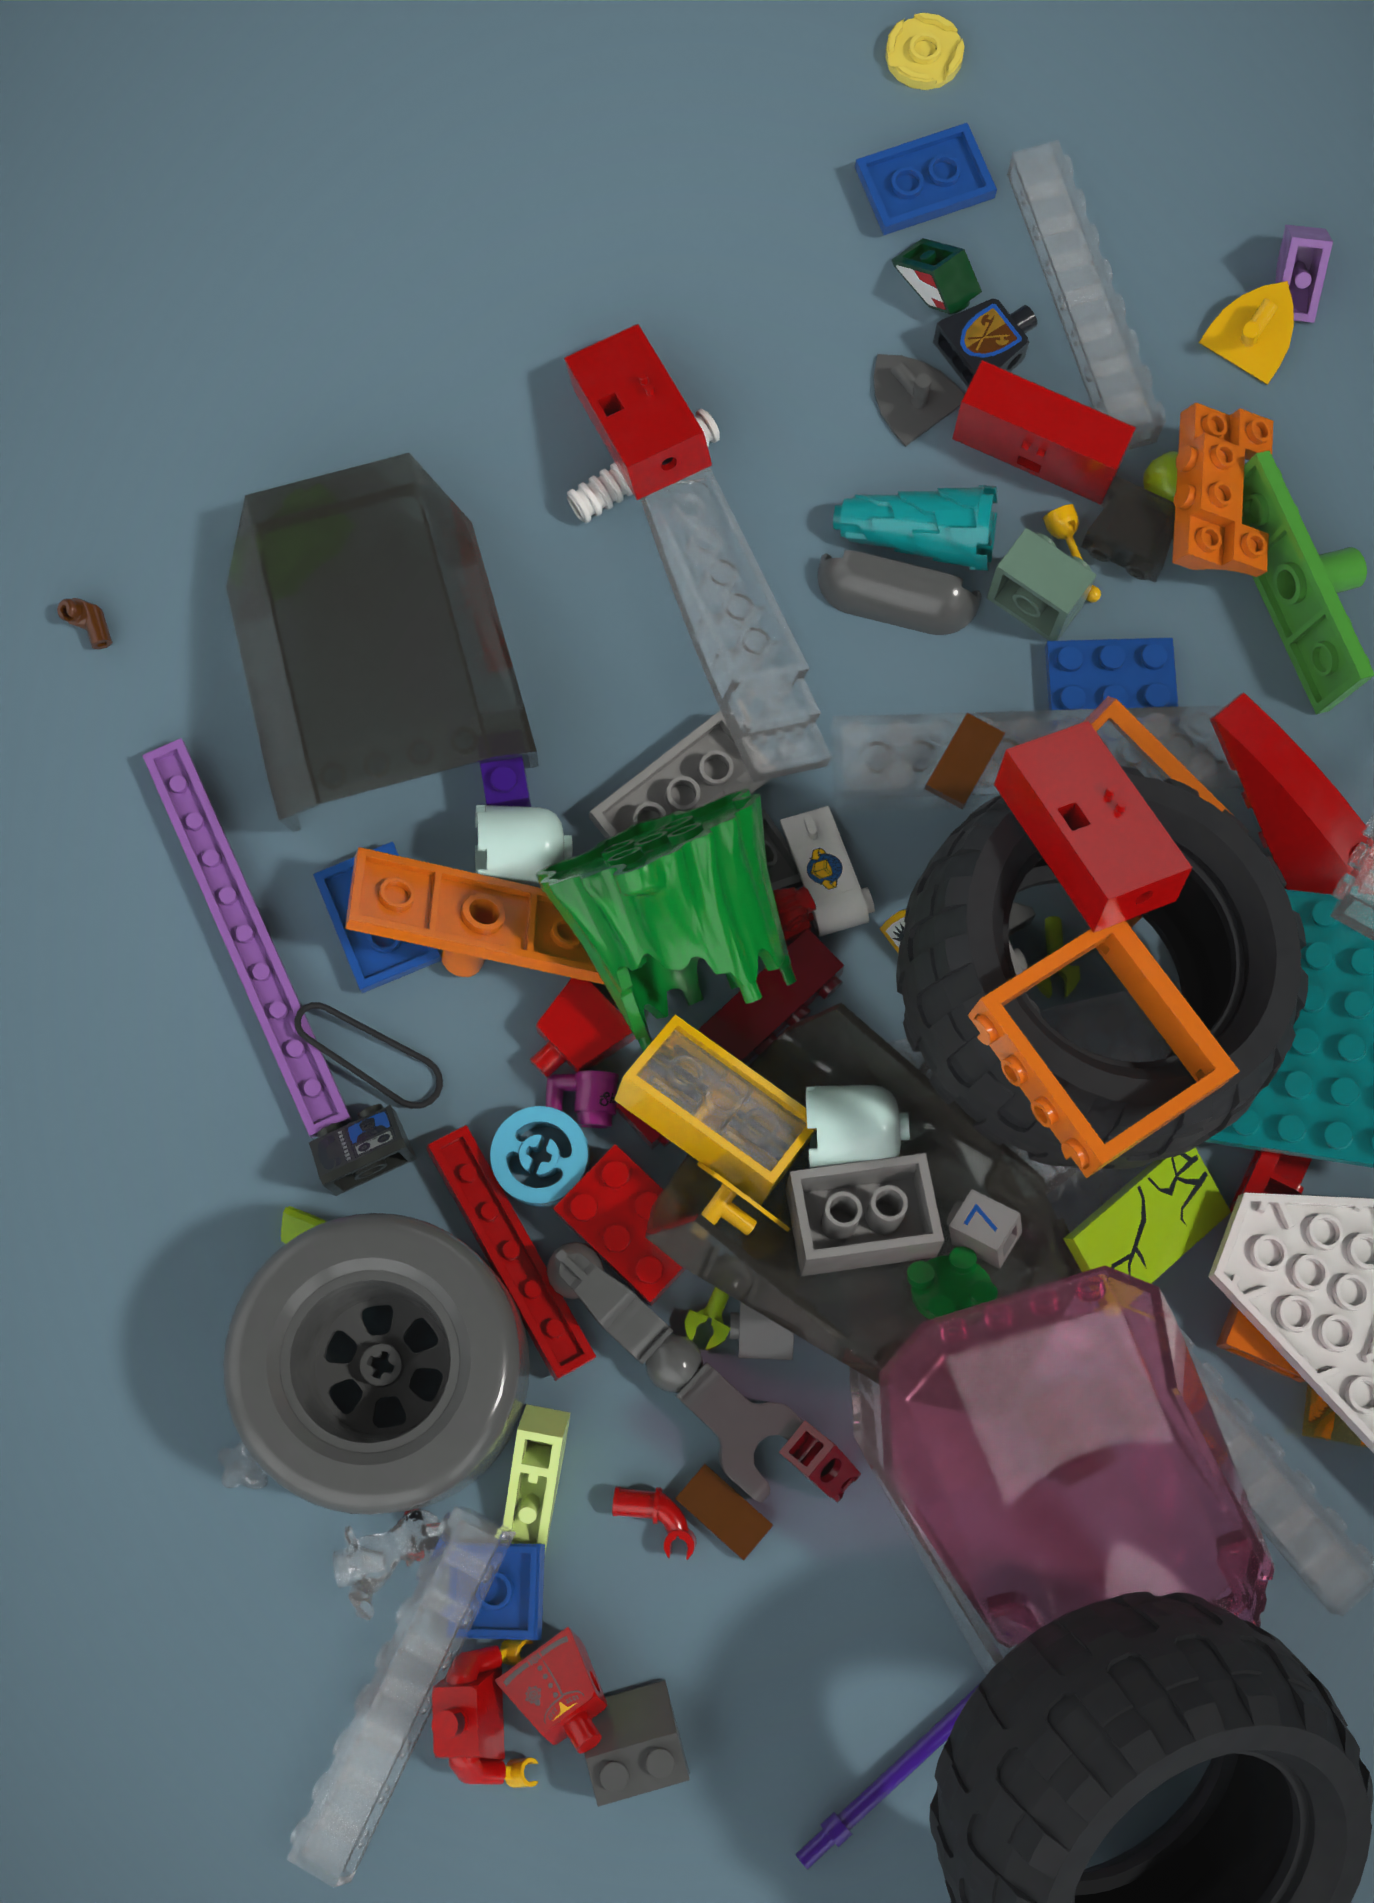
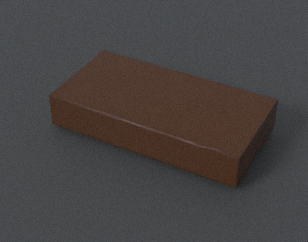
[924,713,1005,810]
[675,1464,773,1561]

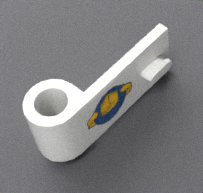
[780,806,875,937]

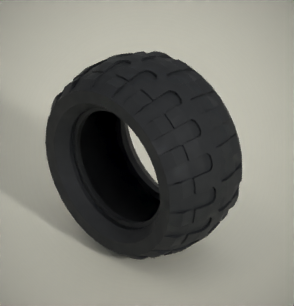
[896,766,1308,1169]
[929,1591,1373,1903]

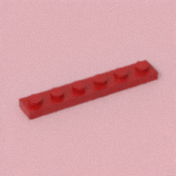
[426,1125,596,1381]

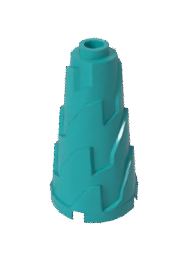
[833,485,998,571]

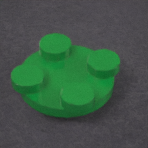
[907,1247,998,1326]

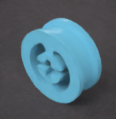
[490,1106,591,1207]

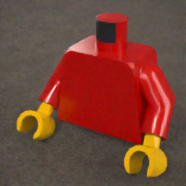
[431,1639,538,1788]

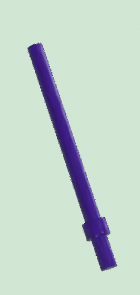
[795,1685,979,1870]

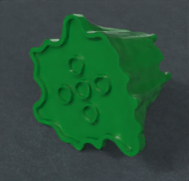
[536,789,797,1052]

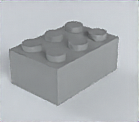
[785,1153,944,1276]

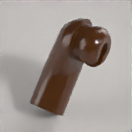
[57,598,112,649]

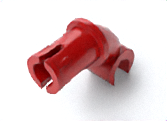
[612,1486,697,1560]

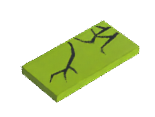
[1063,1147,1231,1315]

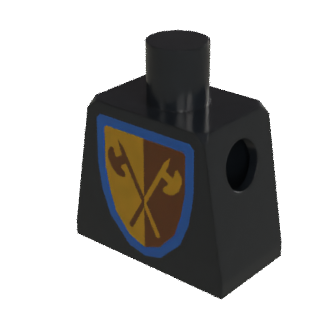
[933,298,1037,388]

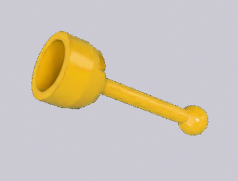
[1042,504,1101,603]

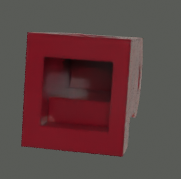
[779,1420,861,1503]

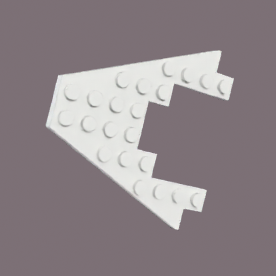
[1208,1193,1374,1453]

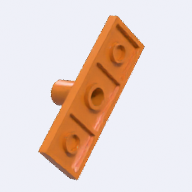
[345,847,604,984]

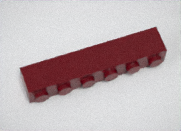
[616,928,845,1150]

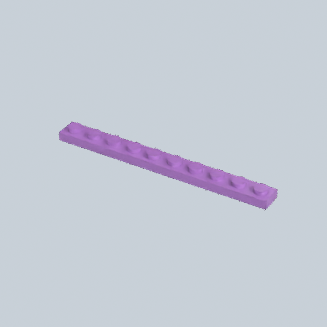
[142,738,352,1139]

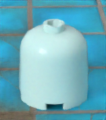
[475,805,573,888]
[806,1085,910,1169]

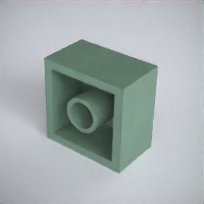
[987,528,1097,641]

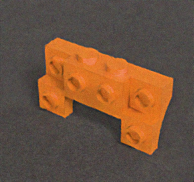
[1172,402,1274,577]

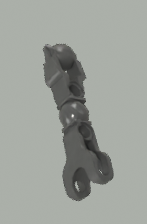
[546,1241,804,1503]

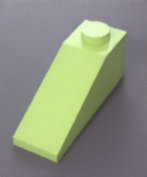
[500,1404,571,1552]

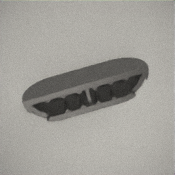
[817,550,982,635]

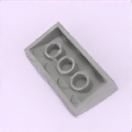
[589,708,776,839]

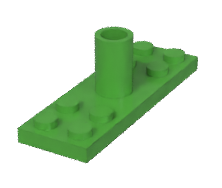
[1242,450,1374,715]

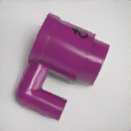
[545,1071,619,1129]

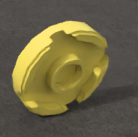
[885,13,965,90]

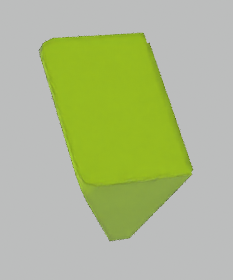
[281,1206,328,1244]

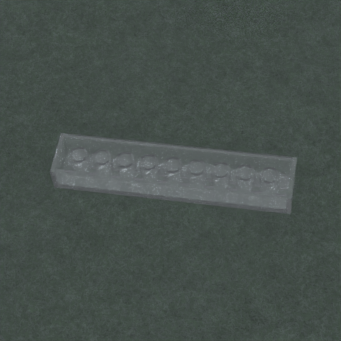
[830,704,1261,813]

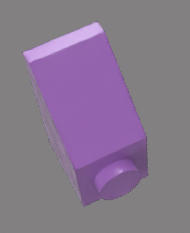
[1275,225,1333,323]

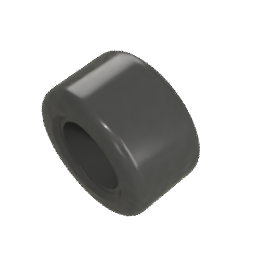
[223,1213,530,1515]

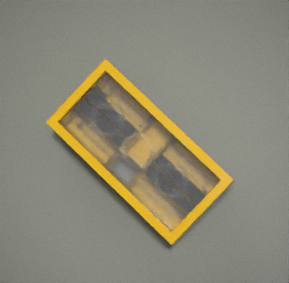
[614,1014,817,1205]

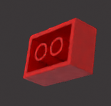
[553,1144,713,1306]

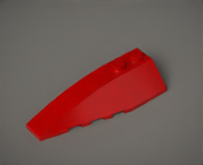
[1210,693,1374,899]

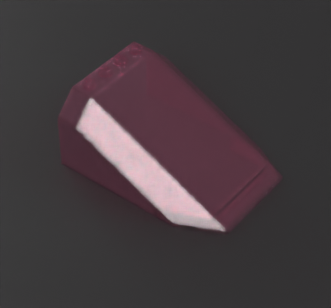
[879,1265,1275,1648]

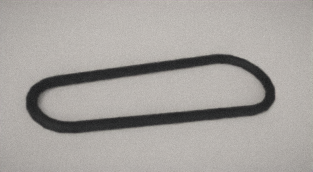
[294,1002,443,1109]

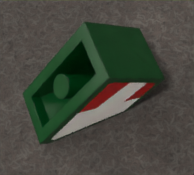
[892,238,982,314]

